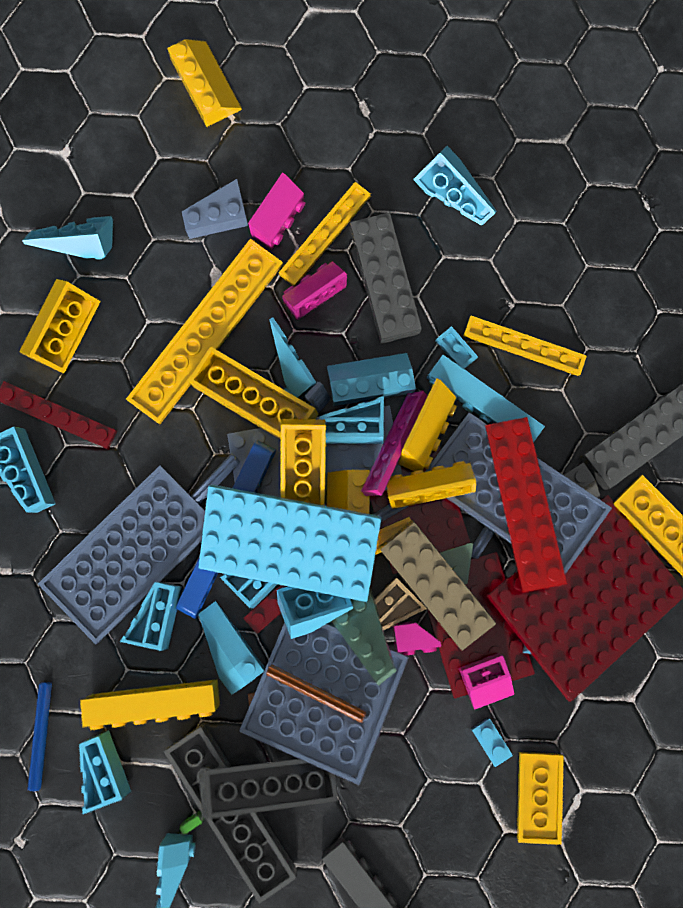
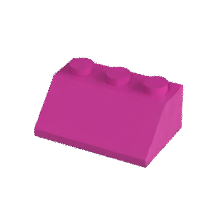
[248,173,305,249]
[282,261,347,320]

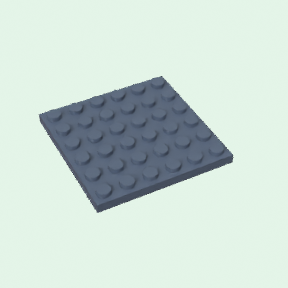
[239,622,409,785]

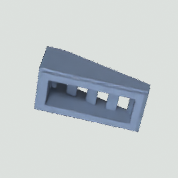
[305,382,330,413]

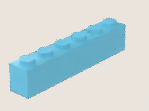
[427,355,545,443]

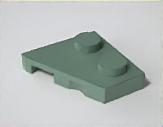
[440,543,473,584]

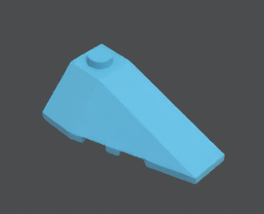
[269,317,316,400]
[156,833,196,908]

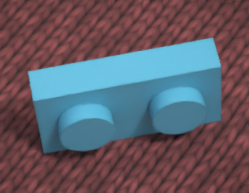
[435,326,478,369]
[471,717,513,767]

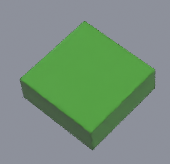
[180,810,204,835]

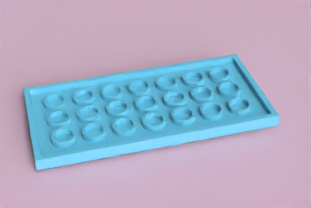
[199,484,382,602]

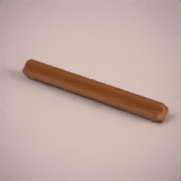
[266,665,366,722]

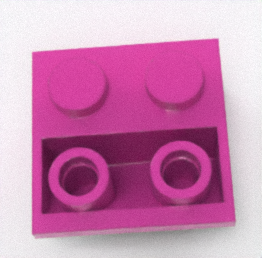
[392,621,441,656]
[459,653,514,710]

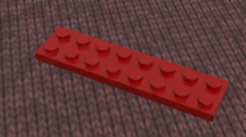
[485,417,567,593]

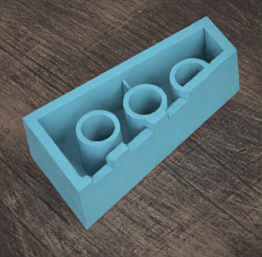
[0,427,56,513]

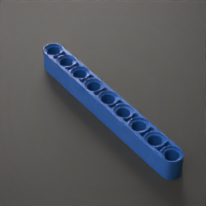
[176,440,276,618]

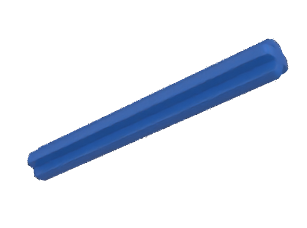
[28,682,52,791]

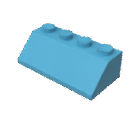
[327,353,416,406]

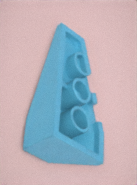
[413,146,497,225]
[23,216,113,259]
[199,601,265,695]

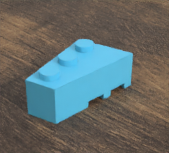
[319,396,384,444]

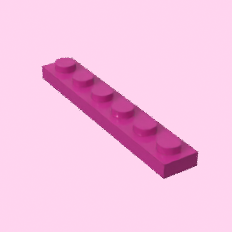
[361,391,428,496]

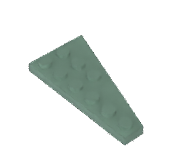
[332,587,396,685]

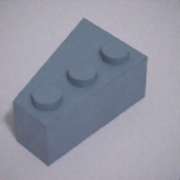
[182,179,248,239]

